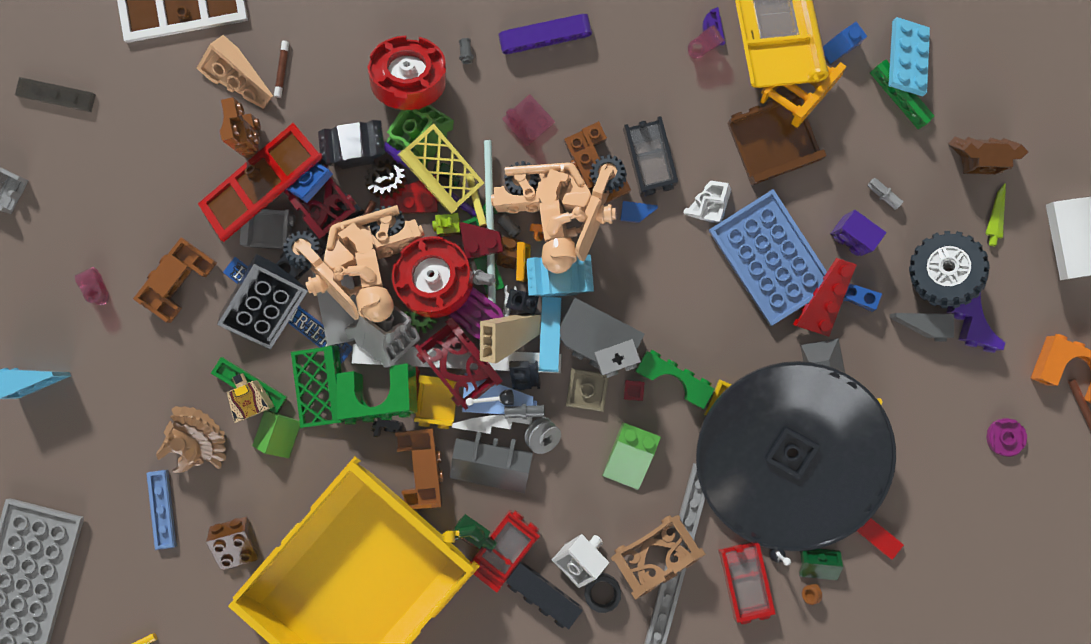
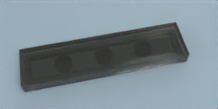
[15,77,96,112]

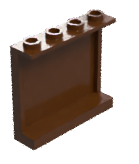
[727,93,827,186]

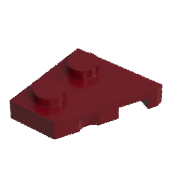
[459,222,504,260]

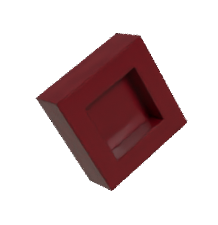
[623,380,645,401]

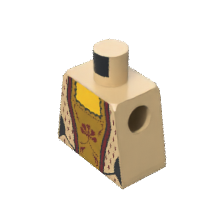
[227,373,275,423]

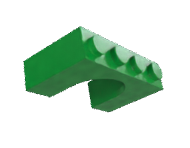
[336,363,418,425]

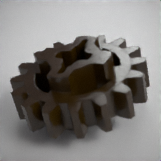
[365,159,407,199]

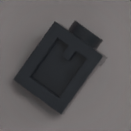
[371,418,403,437]

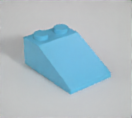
[0,368,71,399]

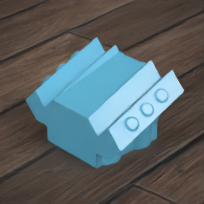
[527,255,594,297]

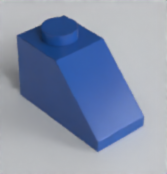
[823,21,867,65]

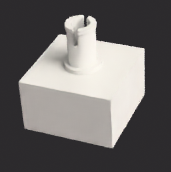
[552,534,609,588]

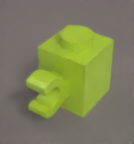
[432,213,461,237]

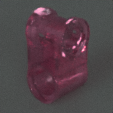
[688,25,725,59]
[75,267,109,305]

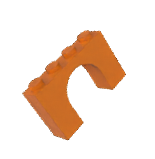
[1031,334,1091,403]

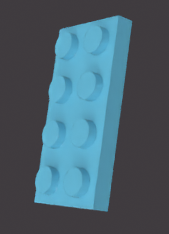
[889,17,930,96]

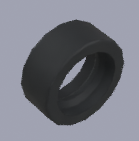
[584,573,621,613]

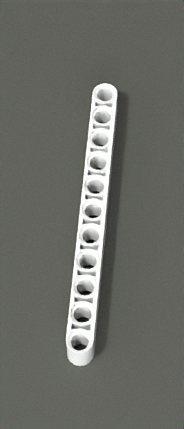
[352,344,562,373]

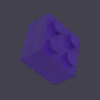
[830,210,887,256]

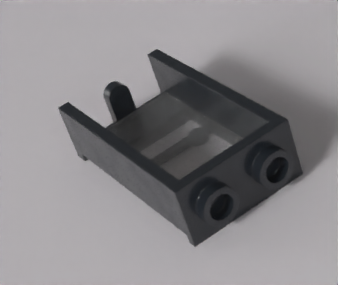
[623,116,678,196]

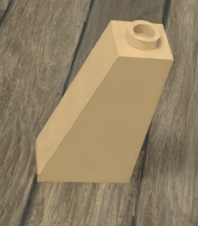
[480,313,541,363]

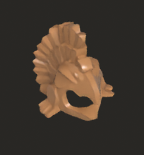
[156,406,226,473]

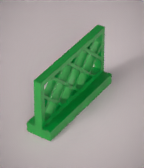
[291,345,343,428]

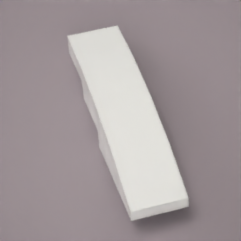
[452,415,533,434]

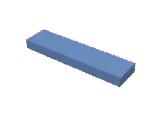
[147,470,177,550]

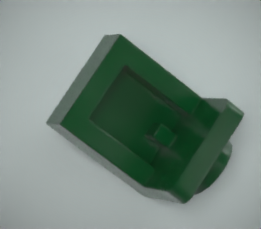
[433,163,460,192]

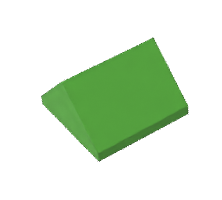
[252,410,300,458]

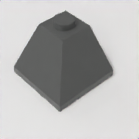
[800,338,845,373]

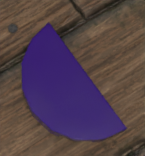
[702,7,725,45]

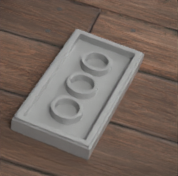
[312,271,360,346]

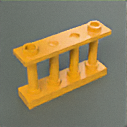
[760,62,847,128]

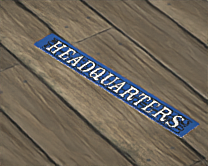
[223,257,353,364]

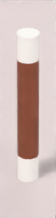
[274,41,289,98]

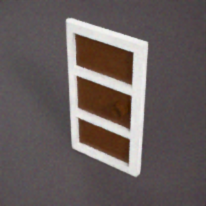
[117,0,248,43]

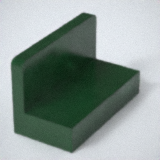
[799,548,843,580]

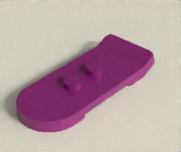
[447,287,505,340]

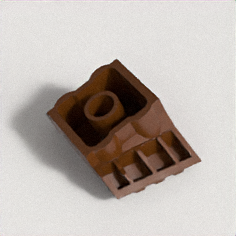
[948,137,1029,175]

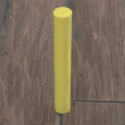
[466,173,487,227]

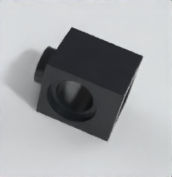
[506,289,539,315]

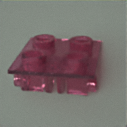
[502,94,555,147]

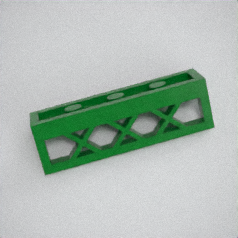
[870,59,935,130]

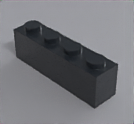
[506,560,583,630]

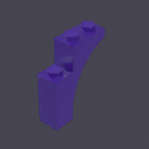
[947,292,1005,353]

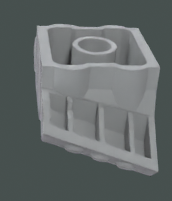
[344,306,420,367]

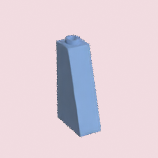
[462,373,537,414]

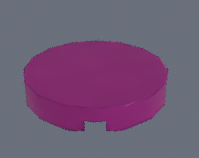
[986,418,1027,457]

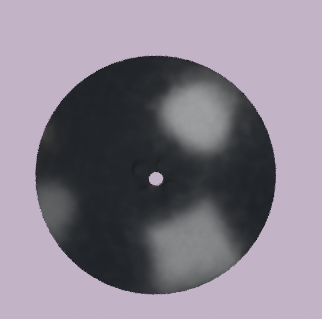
[696,361,896,551]

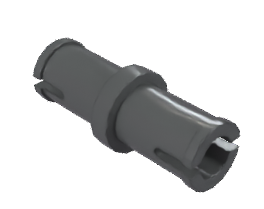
[504,404,545,419]

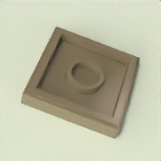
[566,368,609,412]

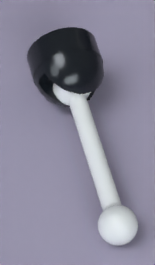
[466,389,514,406]
[769,548,791,566]

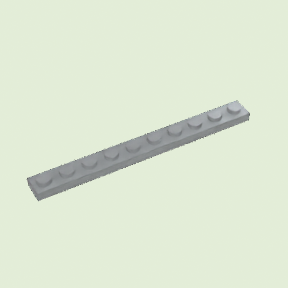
[644,463,705,644]

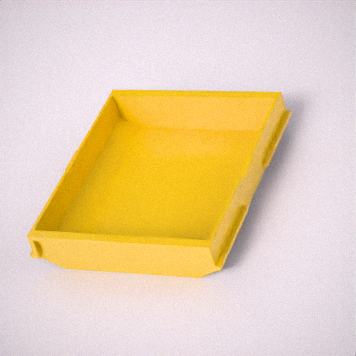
[228,456,480,644]

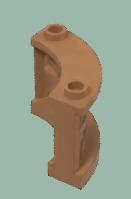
[611,515,706,600]

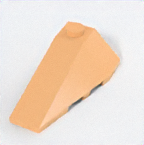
[196,35,273,109]

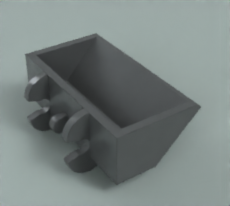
[450,432,533,493]

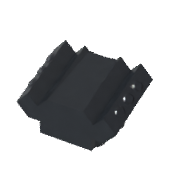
[318,120,385,169]

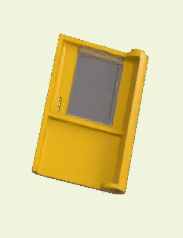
[735,0,829,88]

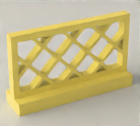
[398,124,484,214]

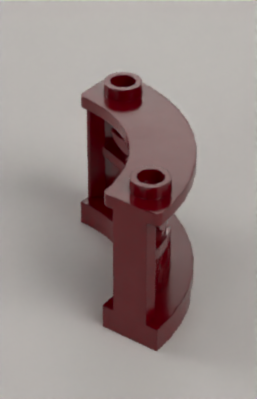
[284,160,357,239]
[415,317,503,410]

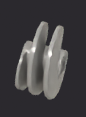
[525,417,561,454]

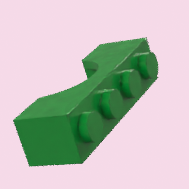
[634,350,715,409]

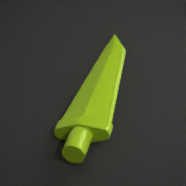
[985,183,1006,246]

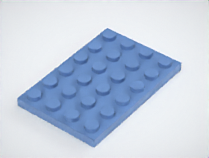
[708,189,827,326]

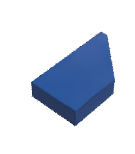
[620,201,658,223]

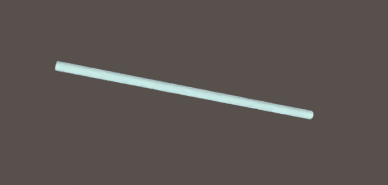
[484,140,496,304]

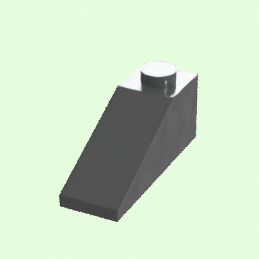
[890,313,954,342]

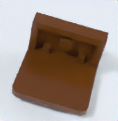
[206,516,258,570]

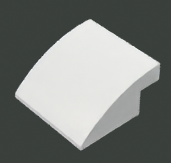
[1046,197,1091,280]

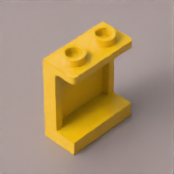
[414,375,457,429]

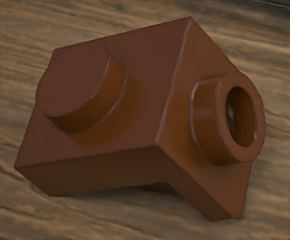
[497,236,521,269]

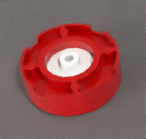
[367,36,447,110]
[392,236,474,318]

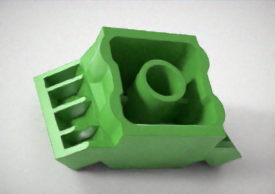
[385,105,454,168]

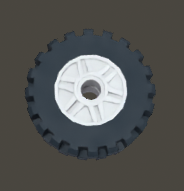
[909,231,990,308]

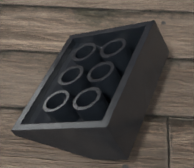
[217,254,308,350]

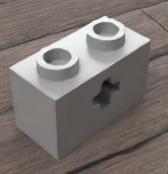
[594,339,641,378]

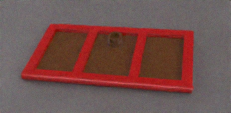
[198,123,323,242]

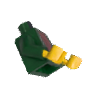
[442,514,497,552]

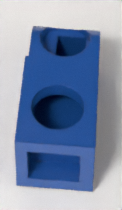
[843,284,882,312]

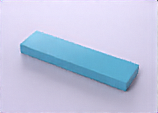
[539,297,561,372]

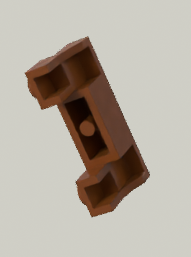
[220,97,261,158]
[564,121,631,205]
[133,237,218,323]
[395,428,444,509]

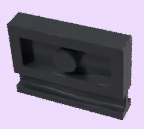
[509,361,541,390]

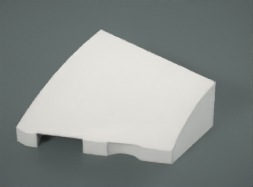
[684,181,731,224]

